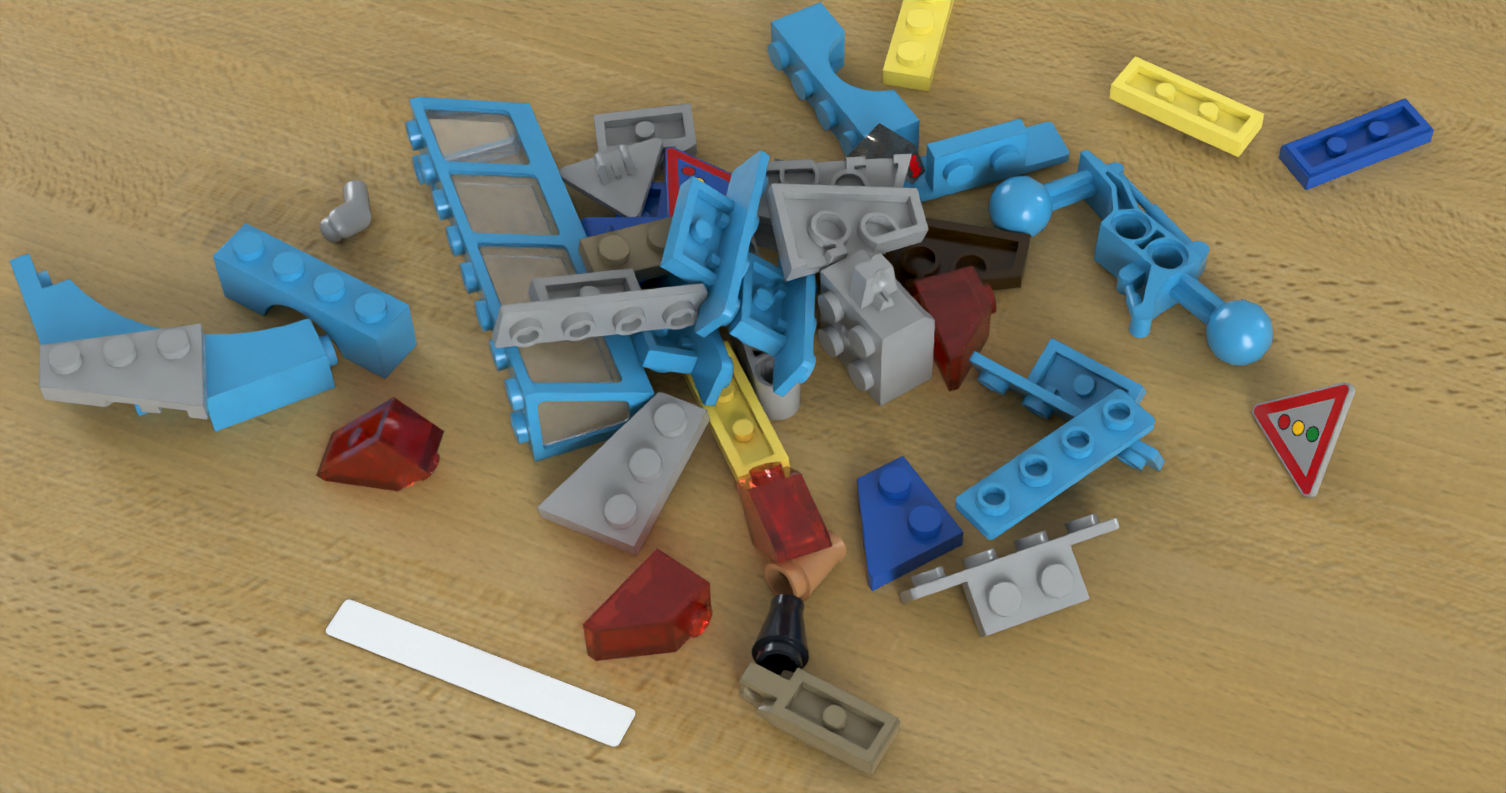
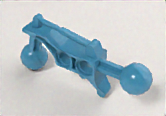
[988,150,1274,366]

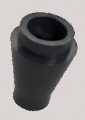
[752,594,809,676]

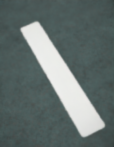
[326,599,635,747]

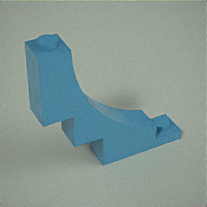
[9,254,338,432]

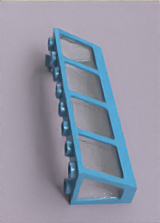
[405,97,654,462]

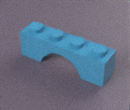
[768,2,920,159]
[213,223,417,379]

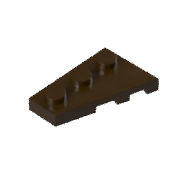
[882,217,1031,298]

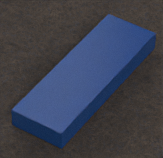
[1279,98,1434,190]

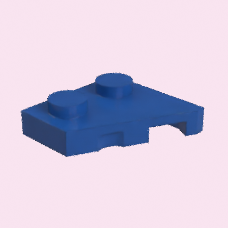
[857,456,964,591]

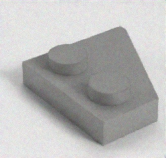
[593,103,697,180]

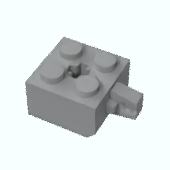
[818,249,935,406]

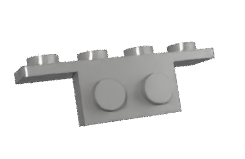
[492,268,708,348]
[899,513,1120,637]

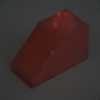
[913,266,997,391]
[316,397,444,492]
[736,462,832,563]
[583,548,713,661]

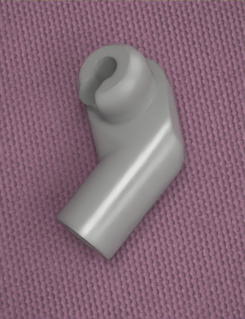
[320,180,372,243]

